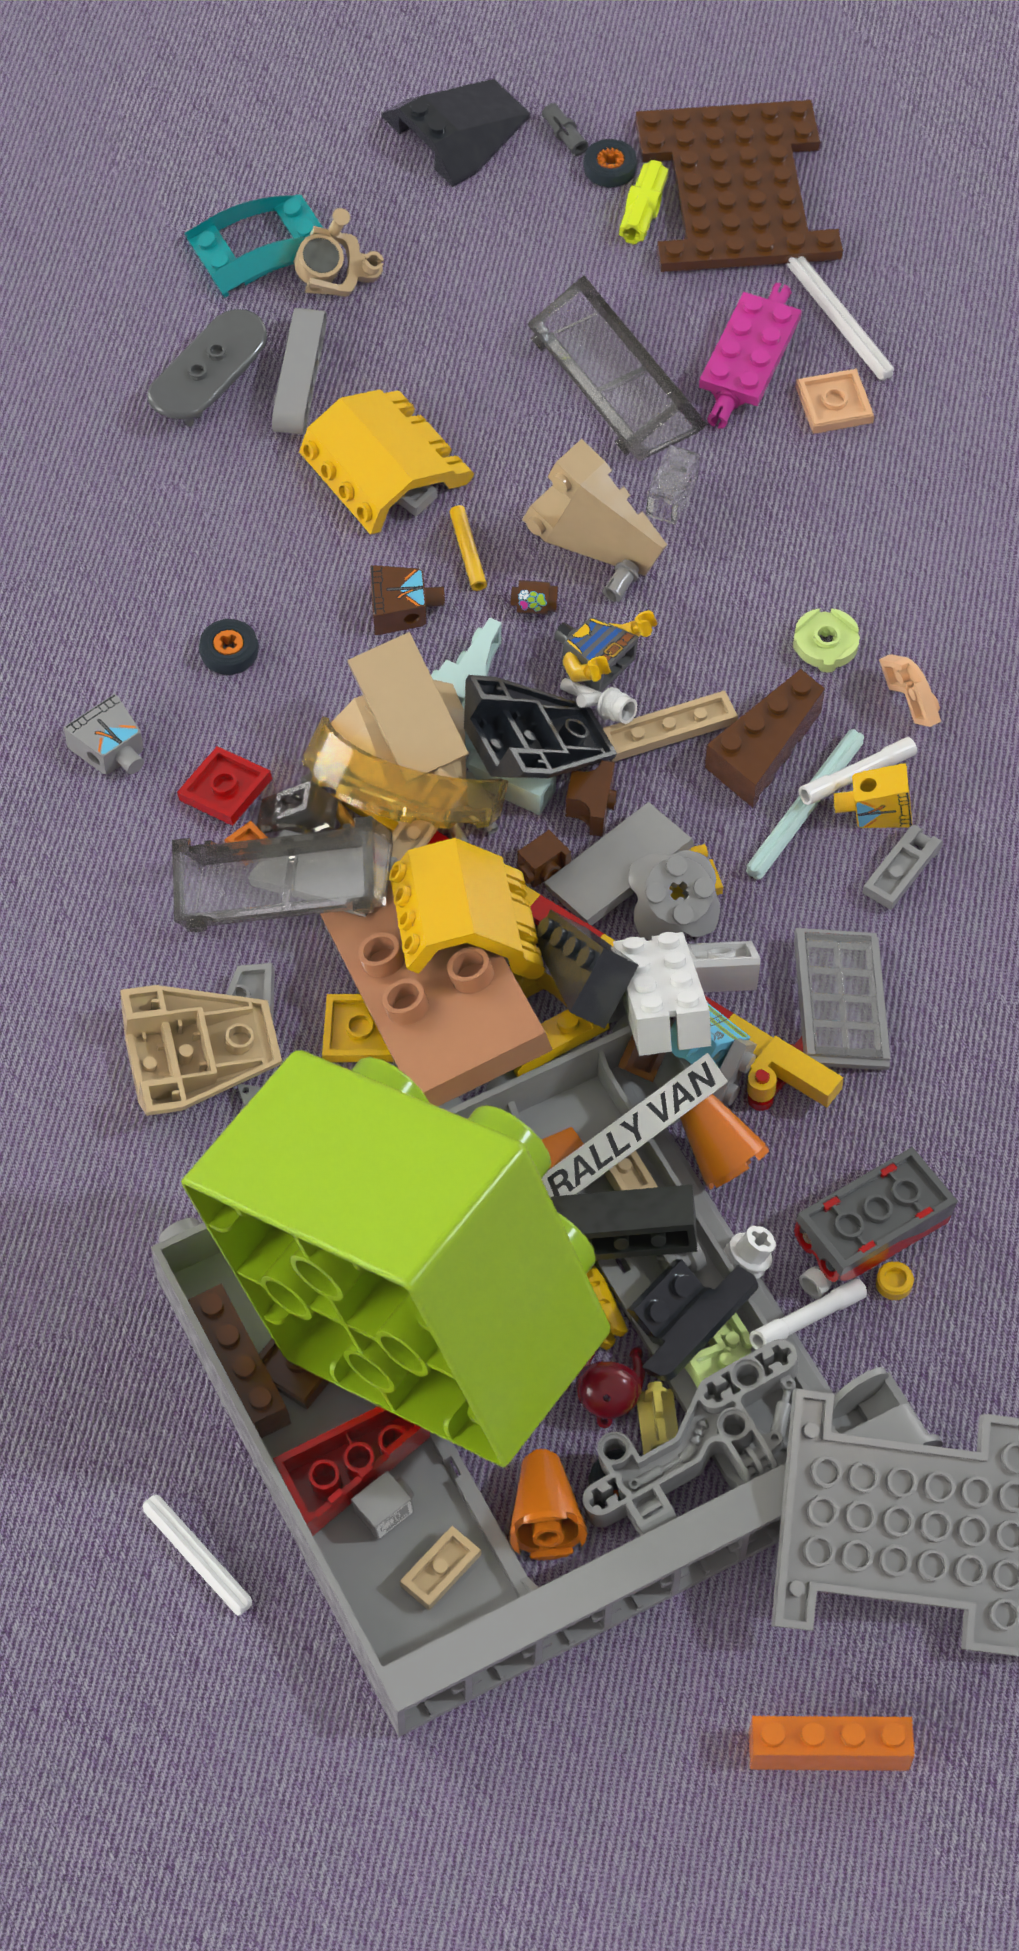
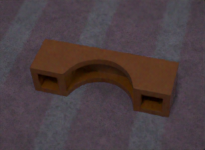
[188,1283,291,1439]

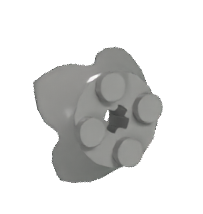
[628,850,720,940]

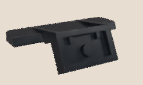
[627,1259,758,1381]

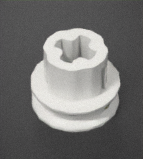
[723,1226,776,1279]

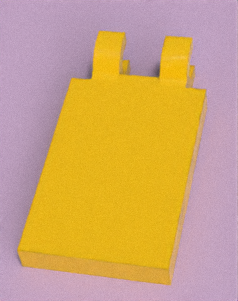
[322,994,394,1062]

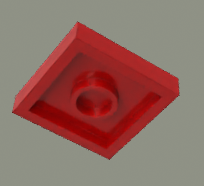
[177,746,273,826]

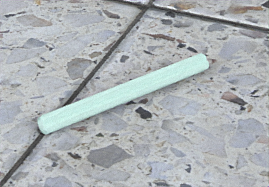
[746,729,864,880]

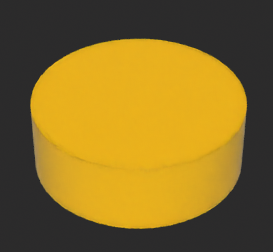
[876,1261,914,1300]

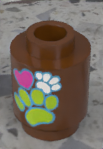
[511,580,558,615]

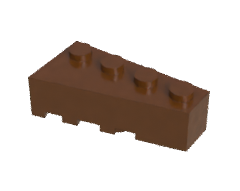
[705,669,825,808]

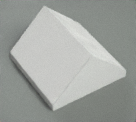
[687,941,760,992]

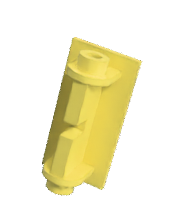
[637,1381,678,1455]

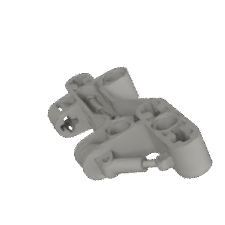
[583,1339,798,1536]

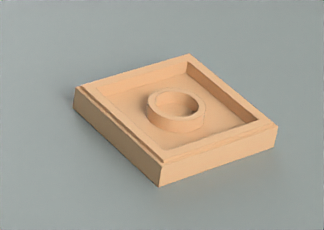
[795,369,874,434]

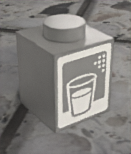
[351,1471,414,1540]

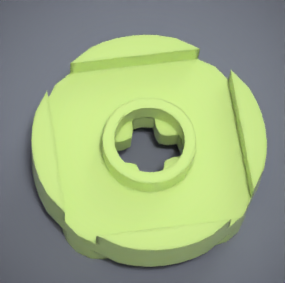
[793,609,860,673]

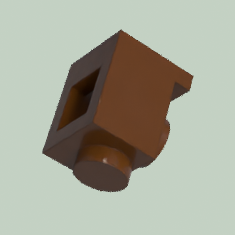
[516,830,571,888]

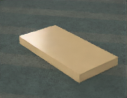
[347,632,469,784]

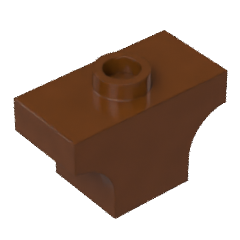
[565,760,617,837]

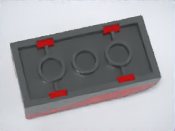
[794,1147,958,1282]

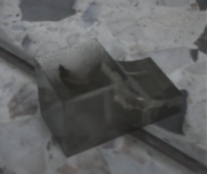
[257,780,339,836]

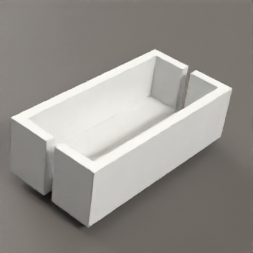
[613,932,711,1056]

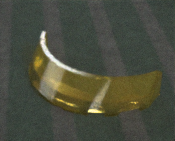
[302,716,509,829]

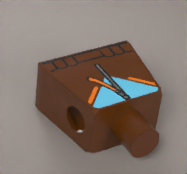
[370,565,445,635]

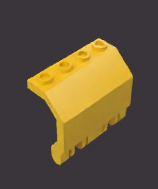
[299,389,474,534]
[389,838,545,979]

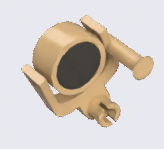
[294,208,384,297]

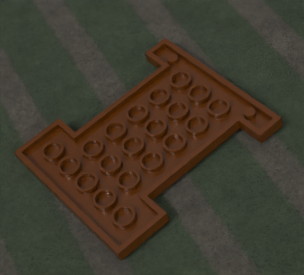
[635,100,843,272]

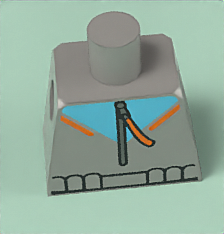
[64,694,144,774]

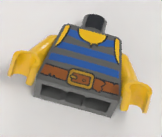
[554,610,658,692]

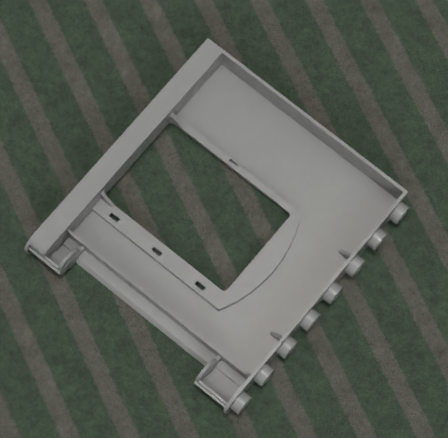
[151,1014,943,1737]

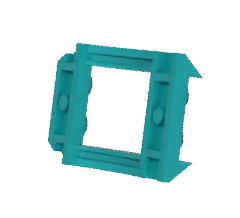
[184,194,323,298]

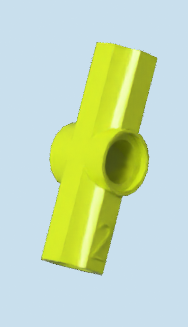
[619,160,668,244]

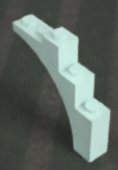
[431,618,556,815]

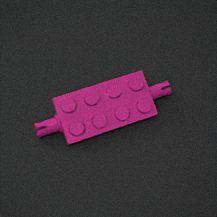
[699,283,802,429]

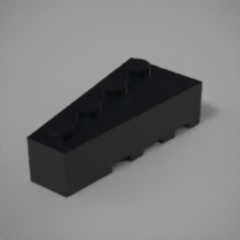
[536,909,639,1029]

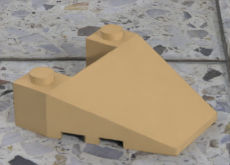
[522,439,667,576]

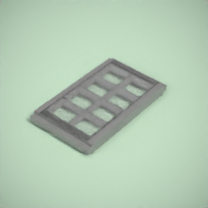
[794,928,890,1070]

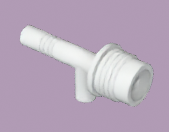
[560,678,637,724]

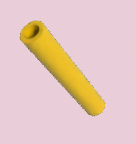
[449,505,487,591]

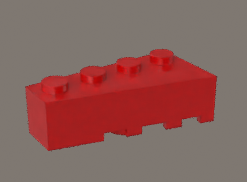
[273,1406,431,1536]

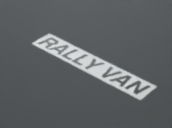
[542,1053,728,1197]

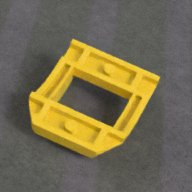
[509,966,609,1077]

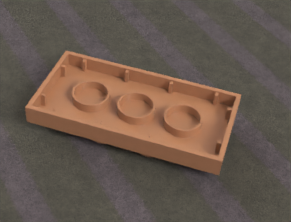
[317,881,553,1107]

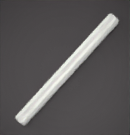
[786,256,894,381]

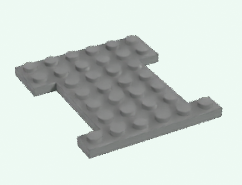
[771,1389,1019,1657]

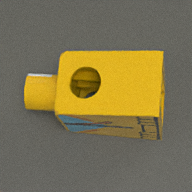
[833,763,913,828]

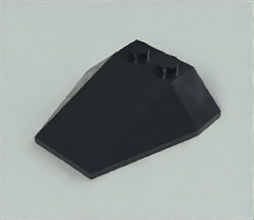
[382,79,530,187]
[464,675,617,779]

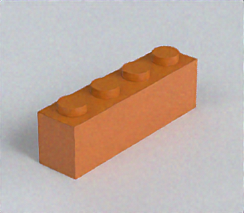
[749,1716,914,1771]

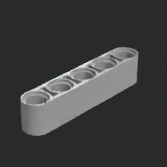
[272,308,327,435]

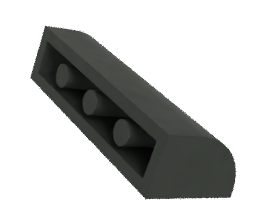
[550,1184,698,1260]

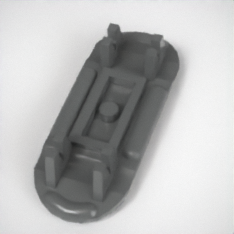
[147,309,267,427]

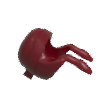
[576,1346,645,1428]

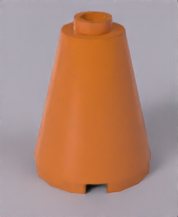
[680,1094,769,1190]
[509,1449,587,1560]

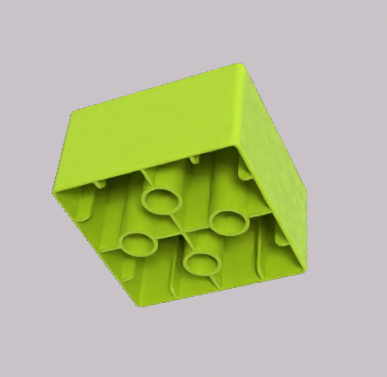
[181,1050,610,1467]

